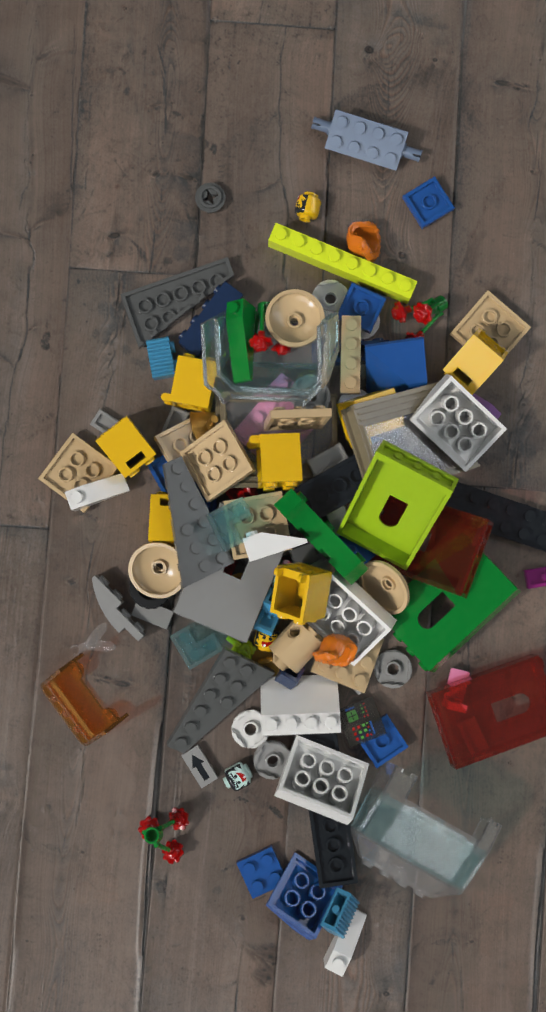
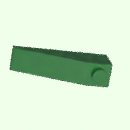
[226,298,256,384]

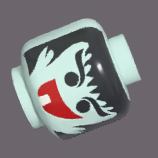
[223,762,253,791]

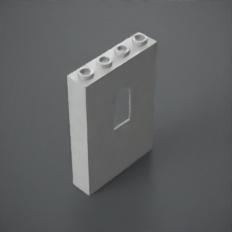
[172,503,284,643]

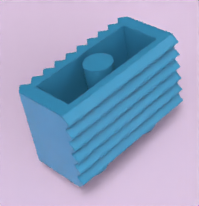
[146,336,177,381]
[320,887,360,939]

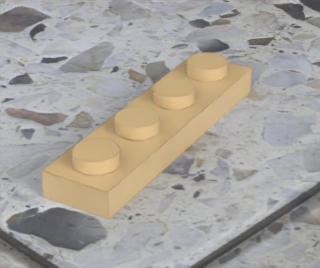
[340,315,361,394]

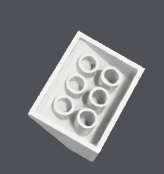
[409,374,507,472]
[307,570,397,666]
[260,675,341,736]
[274,735,369,825]

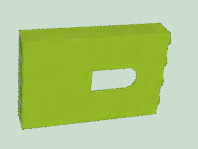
[336,440,459,570]

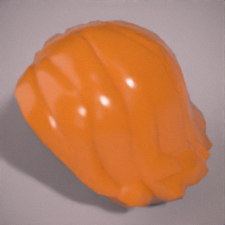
[346,221,381,262]
[312,634,358,667]

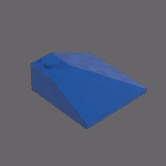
[365,337,427,393]
[266,852,343,940]

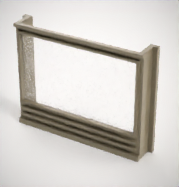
[341,382,480,479]
[215,394,338,488]

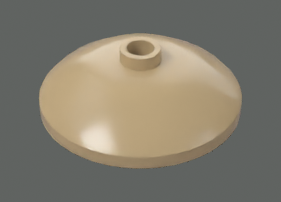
[265,289,325,348]
[128,541,181,598]
[359,560,410,615]

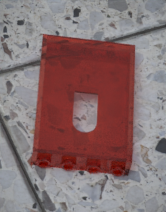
[369,495,494,598]
[426,654,546,770]

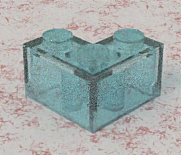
[206,497,253,552]
[170,625,224,670]

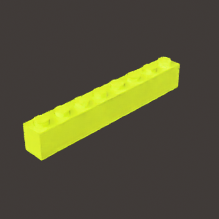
[268,223,417,304]

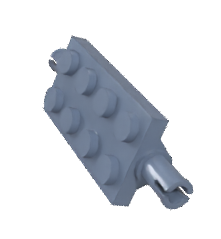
[311,109,423,171]

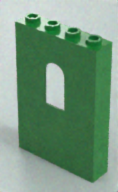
[392,532,521,672]

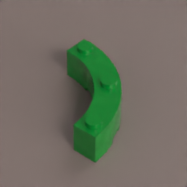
[274,488,369,585]

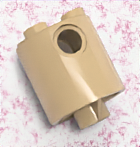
[269,620,323,673]

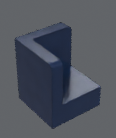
[275,667,305,690]

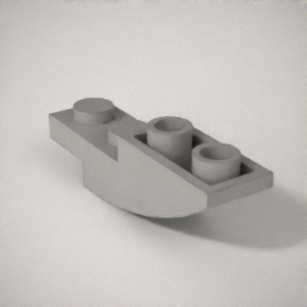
[92,575,146,641]

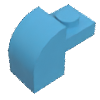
[254,587,281,636]

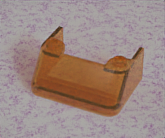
[41,652,129,746]

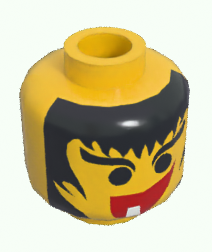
[295,192,321,222]
[254,629,281,652]

